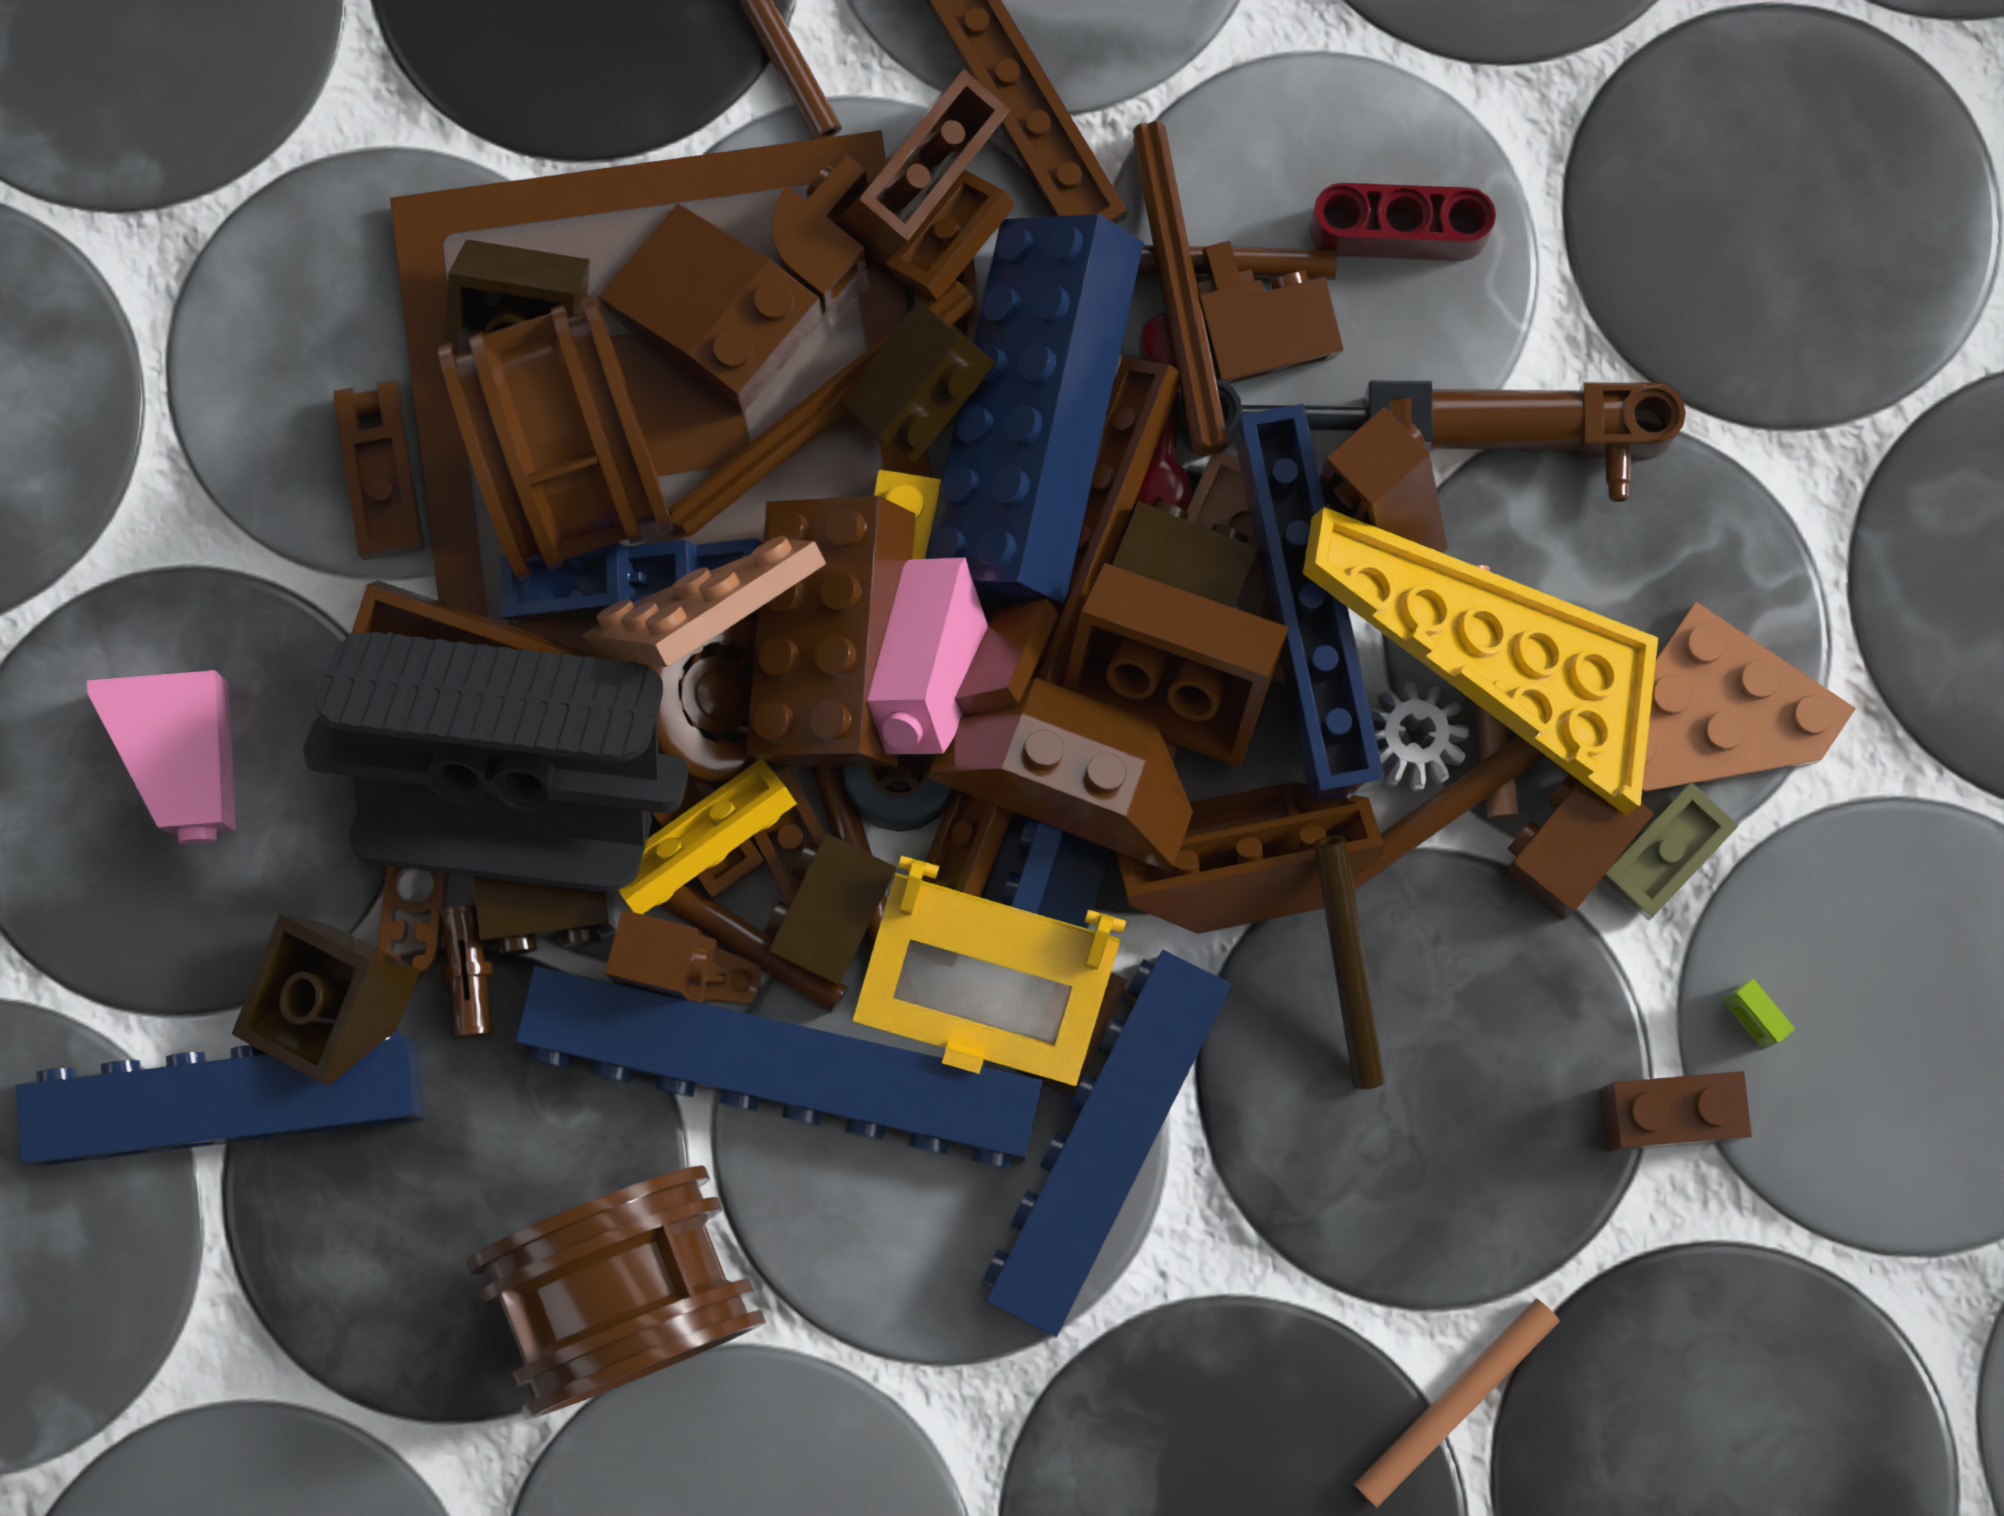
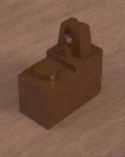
[1197,241,1344,385]
[605,910,763,1006]

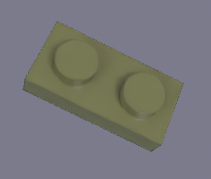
[1602,782,1739,921]

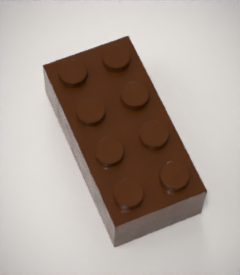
[746,496,916,768]

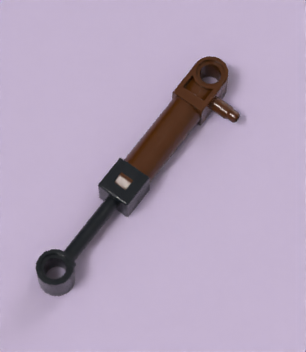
[1177,379,1686,502]

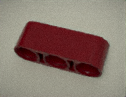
[1309,183,1496,261]

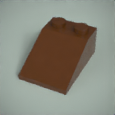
[598,203,823,414]

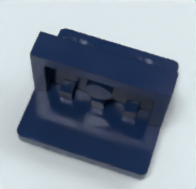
[980,812,1113,929]

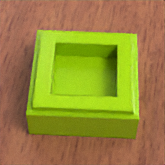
[1723,978,1796,1049]

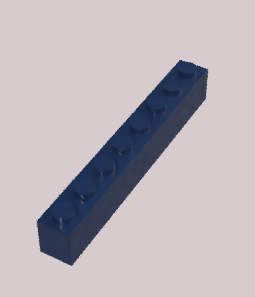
[516,966,1043,1169]

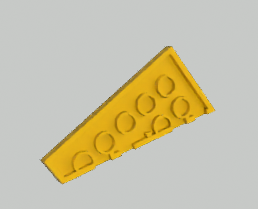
[1303,507,1658,815]

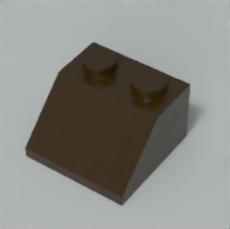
[444,239,590,385]
[231,914,420,1085]

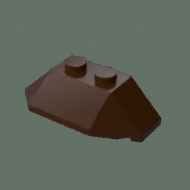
[927,677,1193,872]
[1116,782,1384,934]

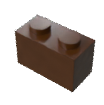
[1505,773,1654,920]
[1601,1071,1752,1152]

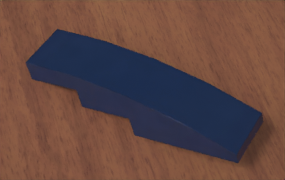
[500,538,763,620]

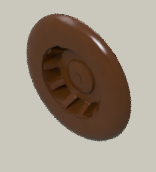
[641,613,773,783]

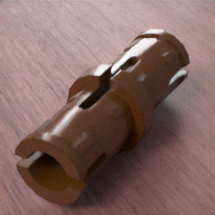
[440,905,494,1039]

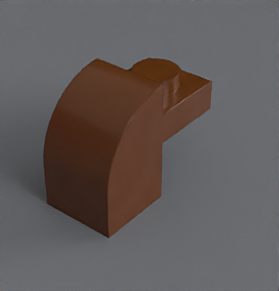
[772,154,867,313]

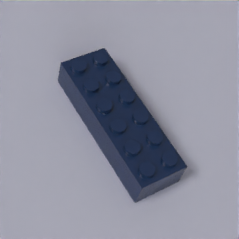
[925,214,1144,605]

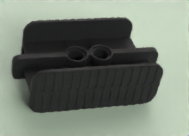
[303,632,688,892]

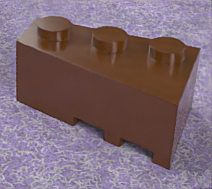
[1319,407,1448,553]

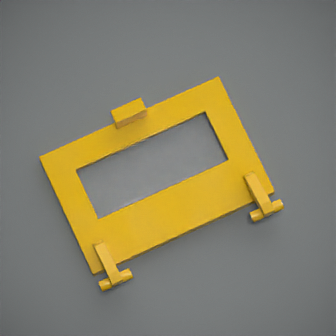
[852,855,1126,1086]

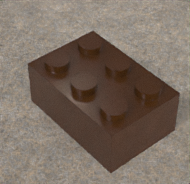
[1063,563,1289,767]

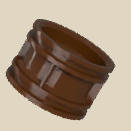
[438,295,674,581]
[466,1165,766,1420]

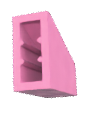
[867,557,988,754]
[87,670,236,845]

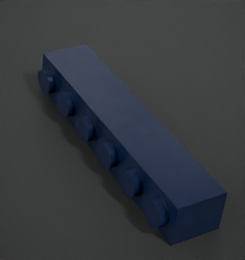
[1233,403,1385,803]
[981,949,1232,1338]
[16,1029,425,1167]

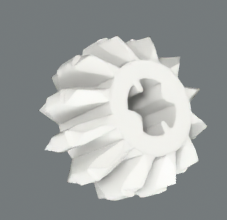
[1369,682,1469,792]

